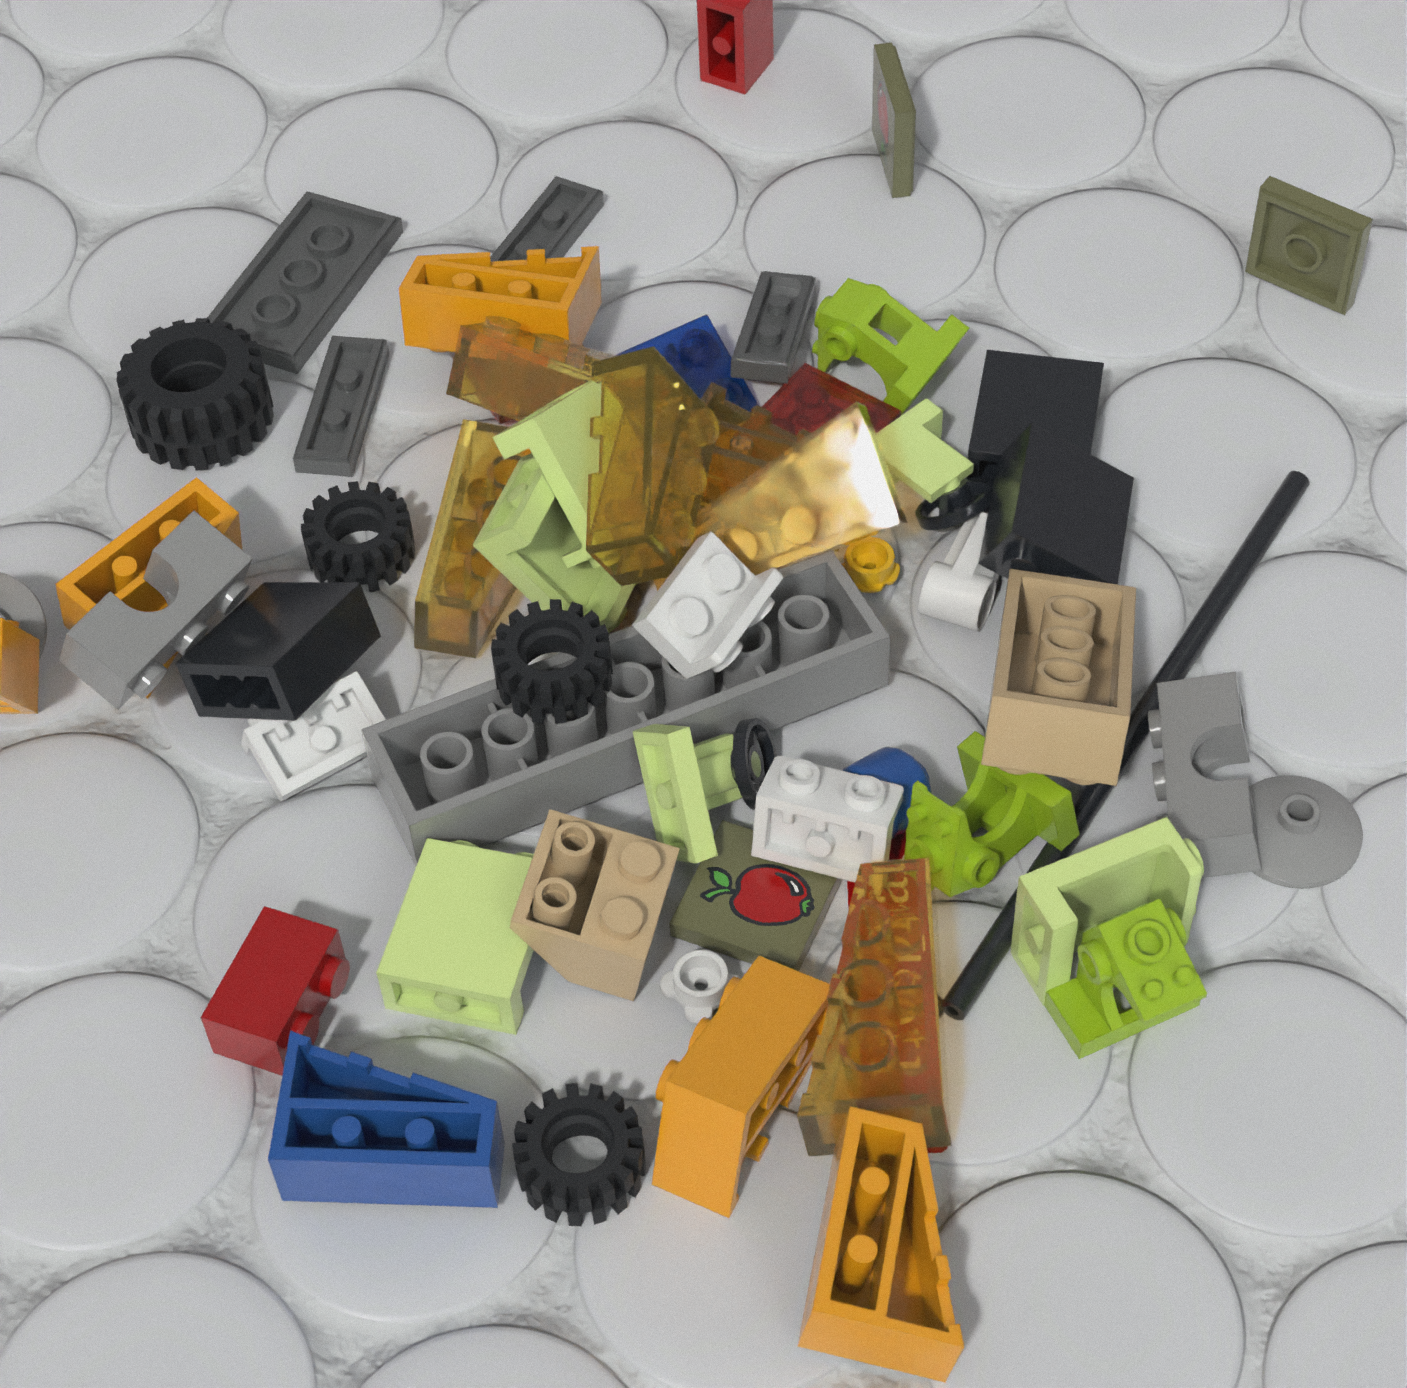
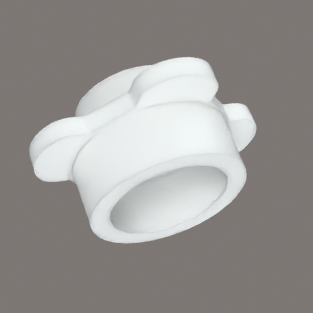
[660,949,739,1024]

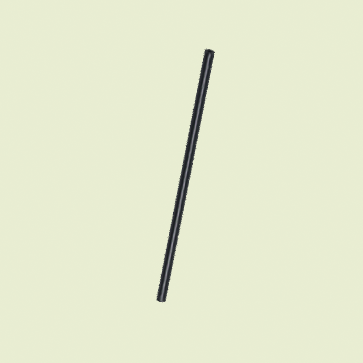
[940,471,1309,1020]

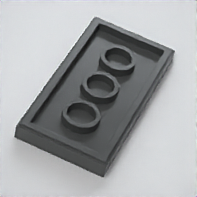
[207,191,403,374]

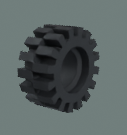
[301,481,415,593]
[491,599,613,724]
[512,1083,646,1227]

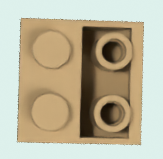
[510,809,680,1001]

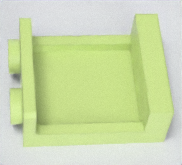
[492,373,675,568]
[473,453,657,633]
[1010,817,1204,1006]
[376,838,534,1035]

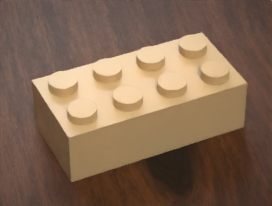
[981,569,1136,786]

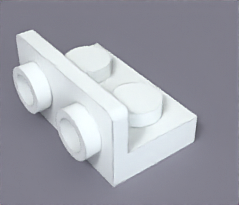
[632,531,783,679]
[241,671,386,802]
[751,756,904,889]

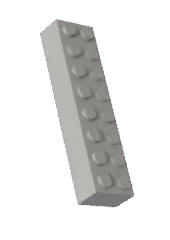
[361,549,890,866]

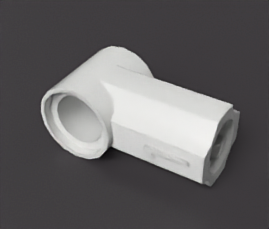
[918,512,999,632]

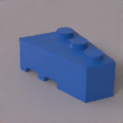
[268,1031,505,1208]

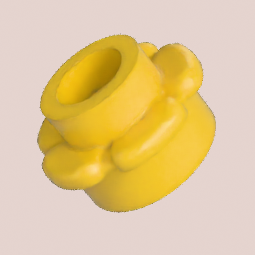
[842,537,900,593]

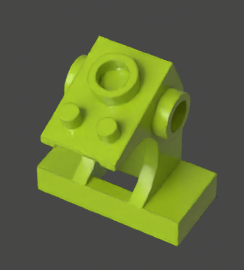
[812,278,969,425]
[903,731,1080,897]
[1044,898,1207,1059]

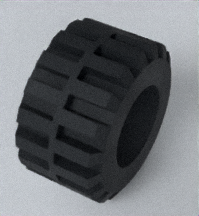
[116,318,274,471]

